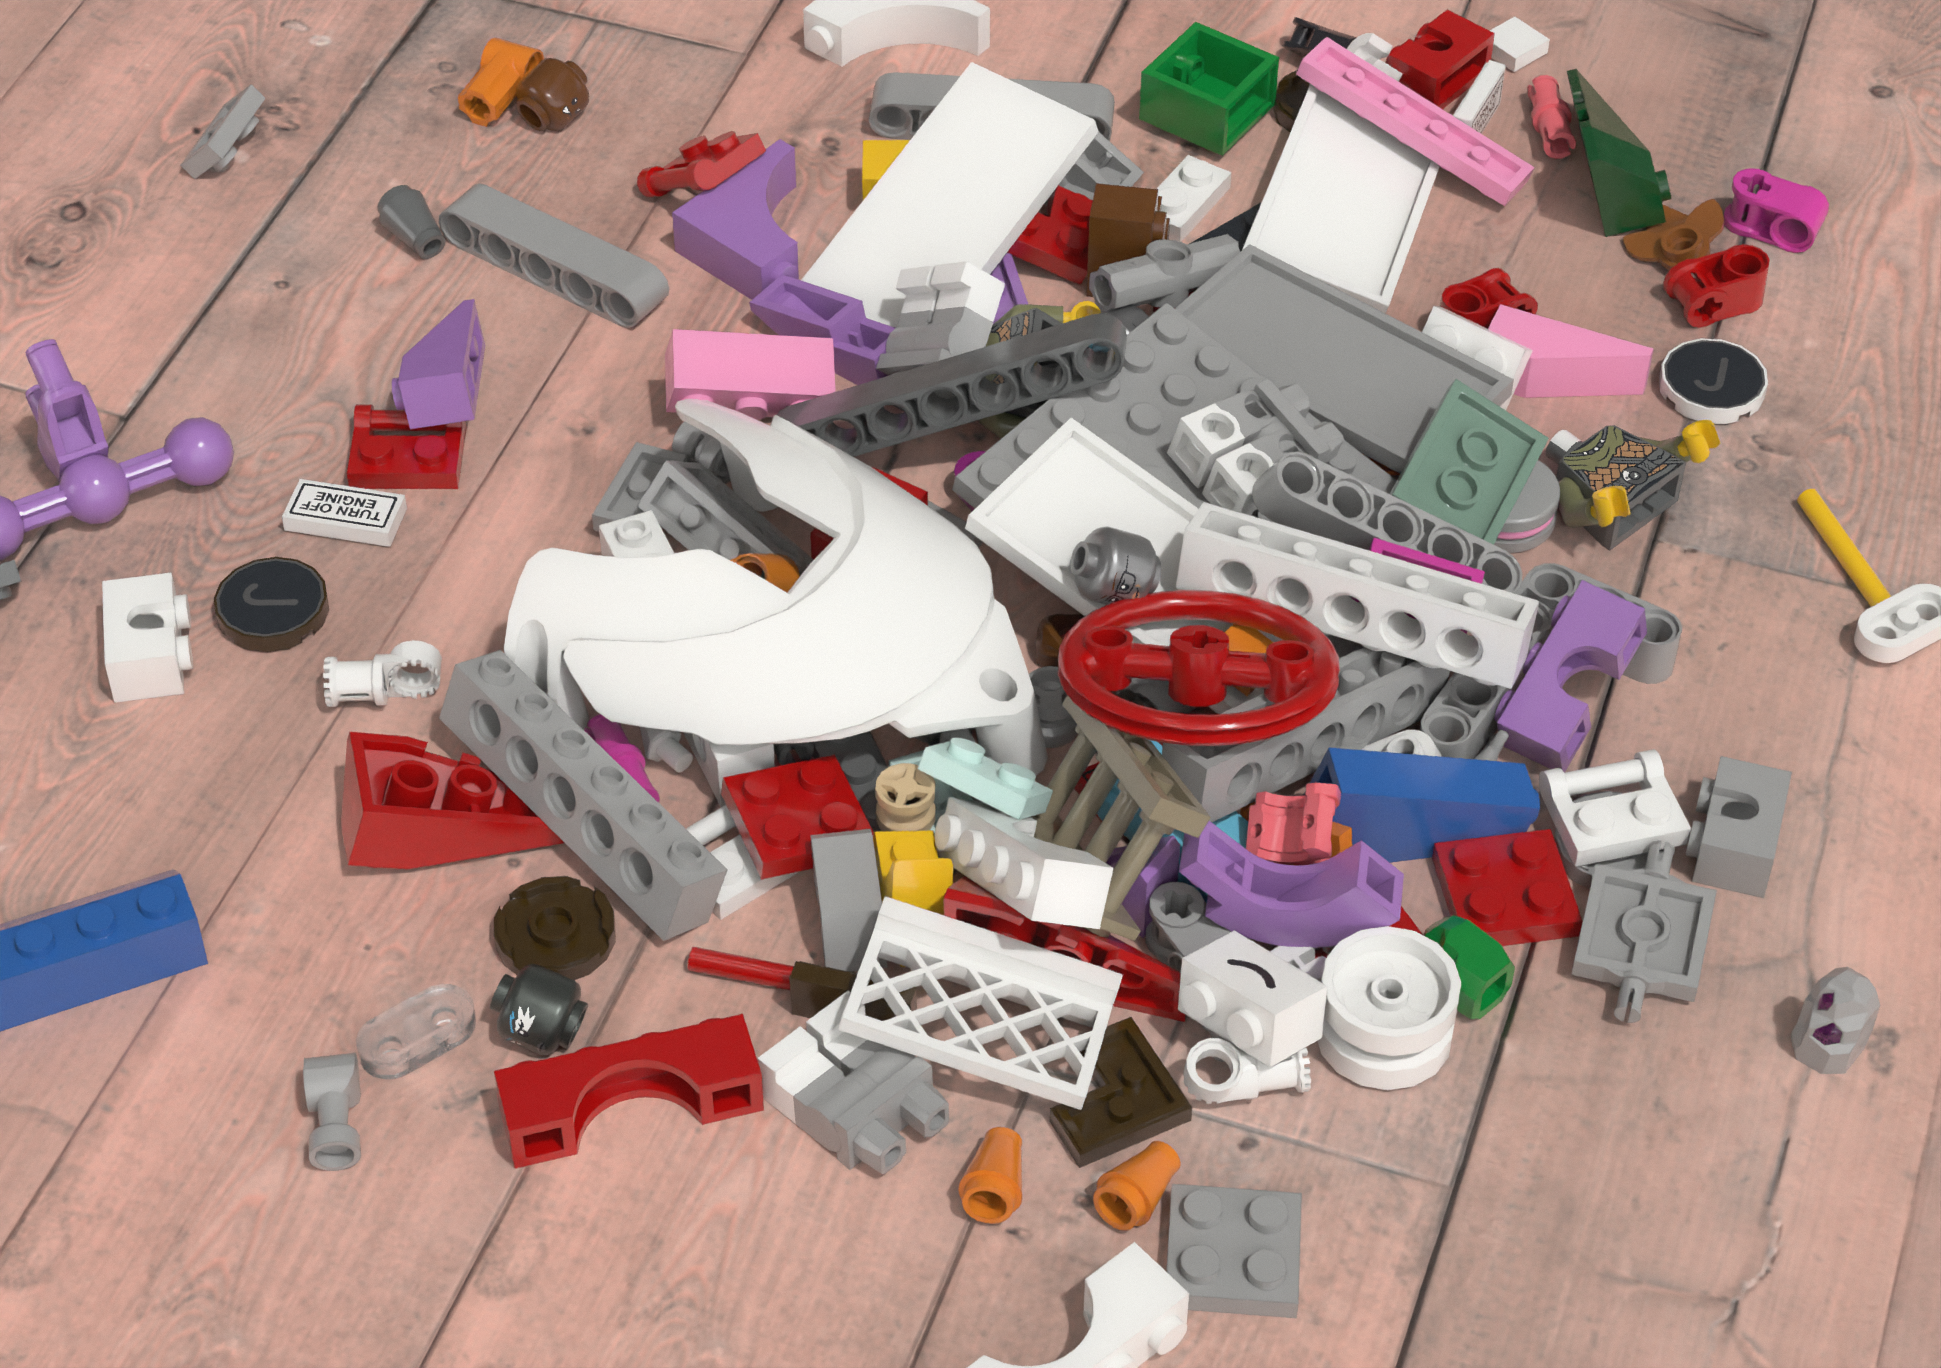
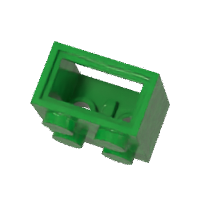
[1139,22,1279,156]

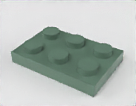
[1390,379,1549,545]

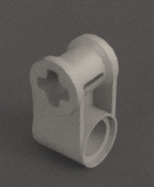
[1145,882,1231,973]

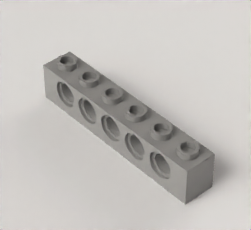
[1162,647,1450,822]
[439,650,728,941]

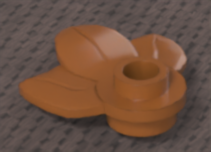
[1623,199,1725,270]

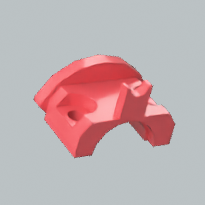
[1246,783,1341,866]

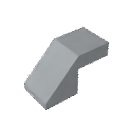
[810,829,888,972]

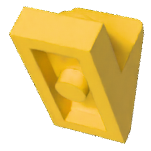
[873,830,953,915]

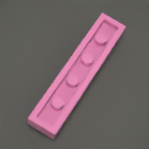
[1296,37,1535,206]

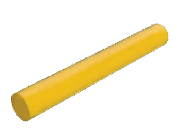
[1797,489,1891,607]

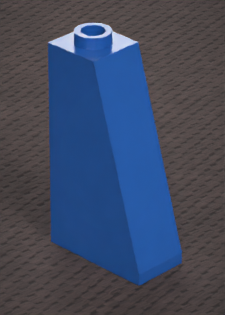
[1304,747,1540,863]

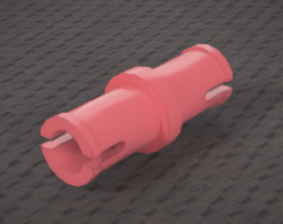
[1527,75,1576,159]

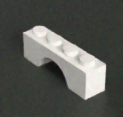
[935,797,1113,929]
[967,1242,1189,1368]

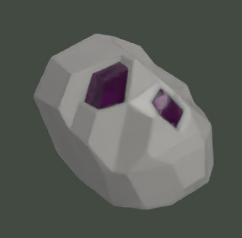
[1791,967,1880,1074]

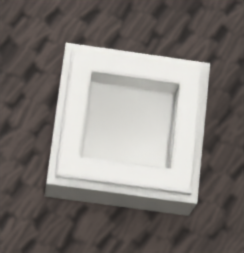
[1490,17,1550,72]

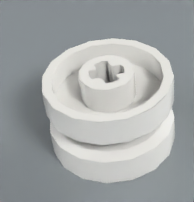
[1317,926,1461,1090]

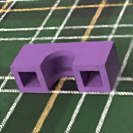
[1494,580,1647,773]

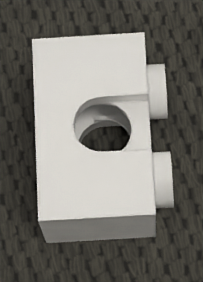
[102,573,193,703]

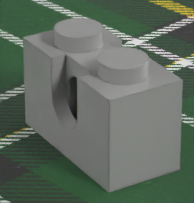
[1686,756,1792,898]

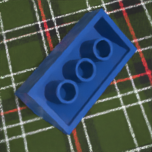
[0,869,208,1032]

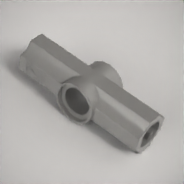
[1089,234,1240,312]

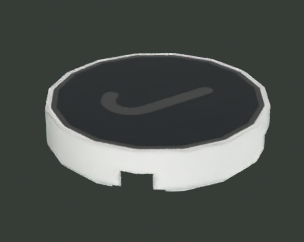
[1659,338,1768,424]

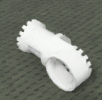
[323,640,442,707]
[1183,1038,1311,1104]

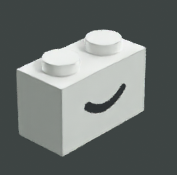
[1178,930,1327,1067]

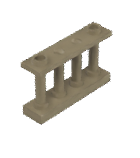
[1031,695,1211,941]

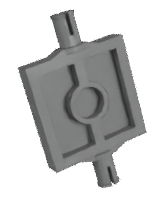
[1571,840,1717,1023]

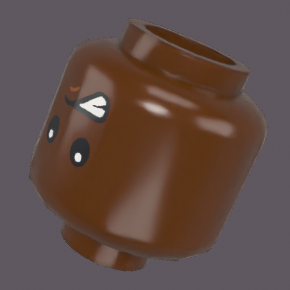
[515,58,589,131]

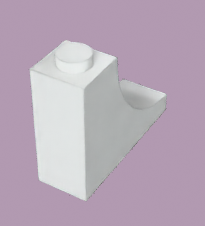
[803,0,990,67]

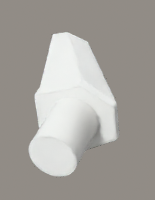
[640,727,693,772]

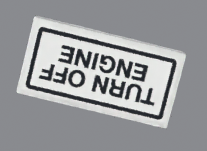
[1453,60,1506,134]
[282,479,407,547]

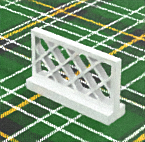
[838,896,1123,1110]

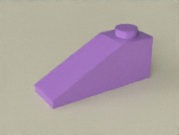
[392,299,486,429]

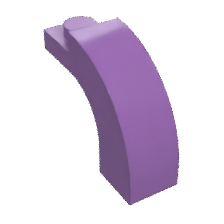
[1179,821,1404,948]

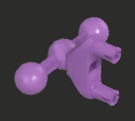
[0,339,234,561]

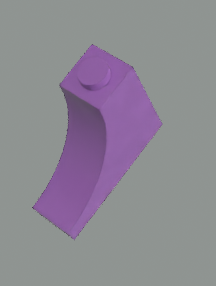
[672,139,799,300]

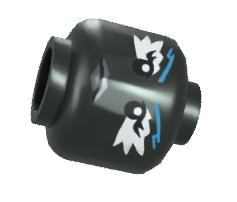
[490,964,588,1055]

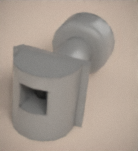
[303,1053,361,1171]

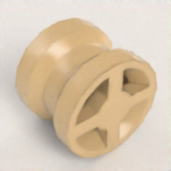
[875,763,936,831]

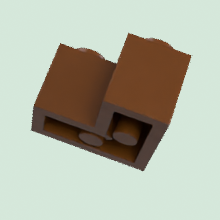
[1087,183,1170,297]

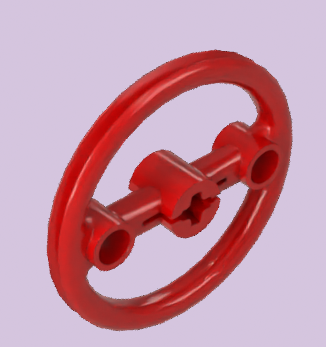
[1058,590,1340,746]

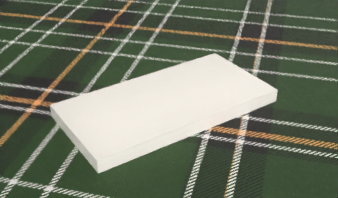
[801,62,1099,328]
[1242,84,1453,313]
[965,418,1330,714]

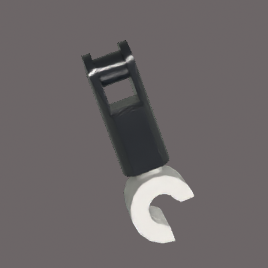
[1282,17,1402,81]

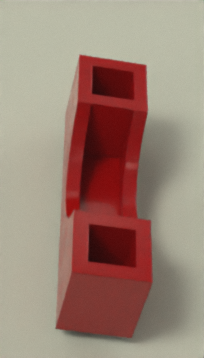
[494,1014,764,1169]

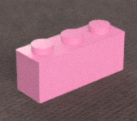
[665,329,835,420]

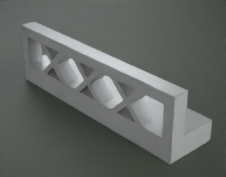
[637,460,814,579]

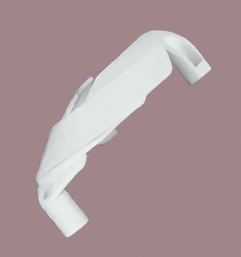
[504,399,1048,775]

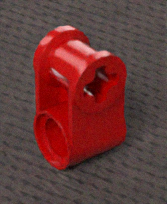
[1663,244,1770,328]
[1440,268,1538,329]

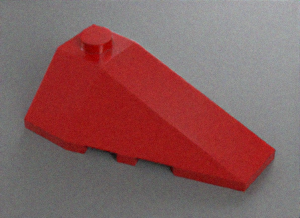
[341,731,564,869]
[944,876,1187,1022]

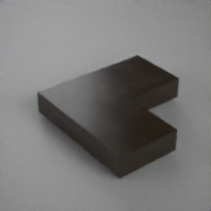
[1050,1017,1192,1168]

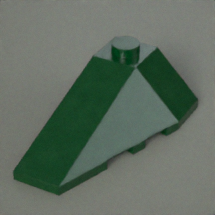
[1567,69,1672,237]

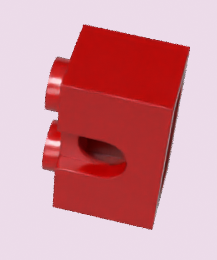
[1385,9,1495,110]

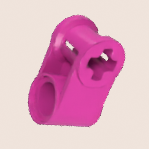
[1724,168,1829,253]

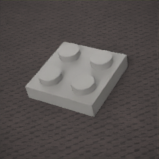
[1166,1184,1302,1318]

